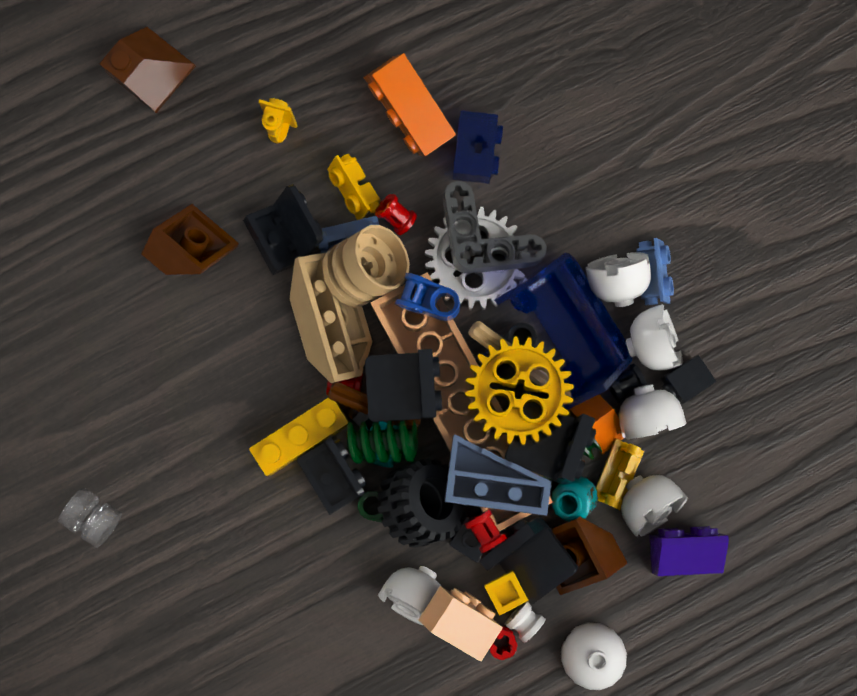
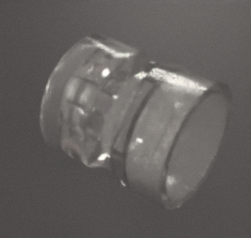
[58,488,122,548]

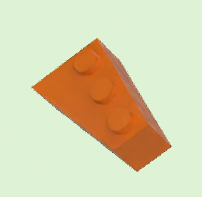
[363,53,456,156]

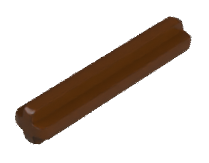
[328,382,421,430]

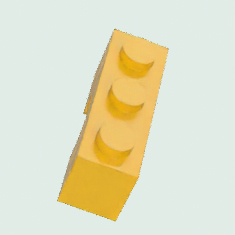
[249,398,350,476]

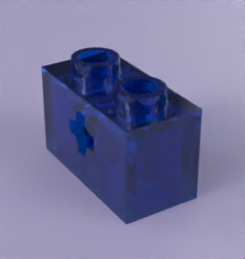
[453,111,503,184]

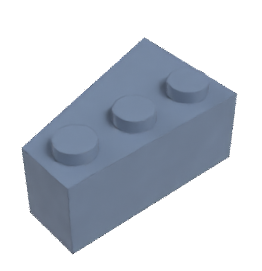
[444,434,551,516]

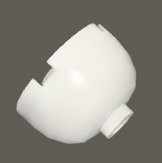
[586,252,651,307]
[626,304,683,371]
[619,384,686,439]
[621,475,688,537]
[378,566,441,625]
[561,623,627,690]

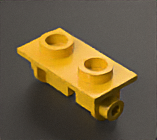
[259,98,297,143]
[327,154,381,220]
[595,439,644,510]

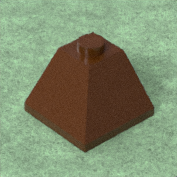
[99,27,196,113]
[141,204,239,275]
[551,517,628,595]

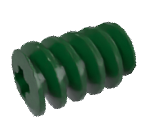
[347,420,418,464]

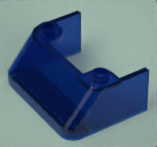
[494,253,633,410]

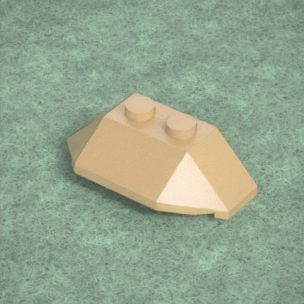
[290,253,373,384]

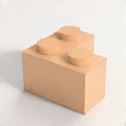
[418,586,503,662]

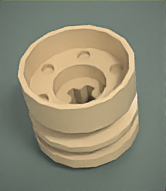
[322,225,410,307]

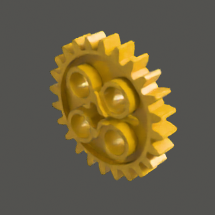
[465,336,574,445]

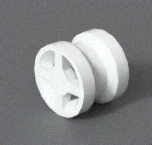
[505,602,546,643]

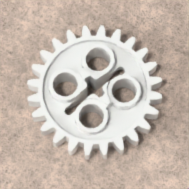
[425,207,528,310]

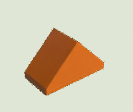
[564,385,624,454]

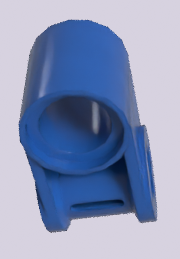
[395,273,460,321]

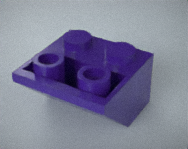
[649,526,729,576]

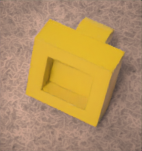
[484,570,529,616]

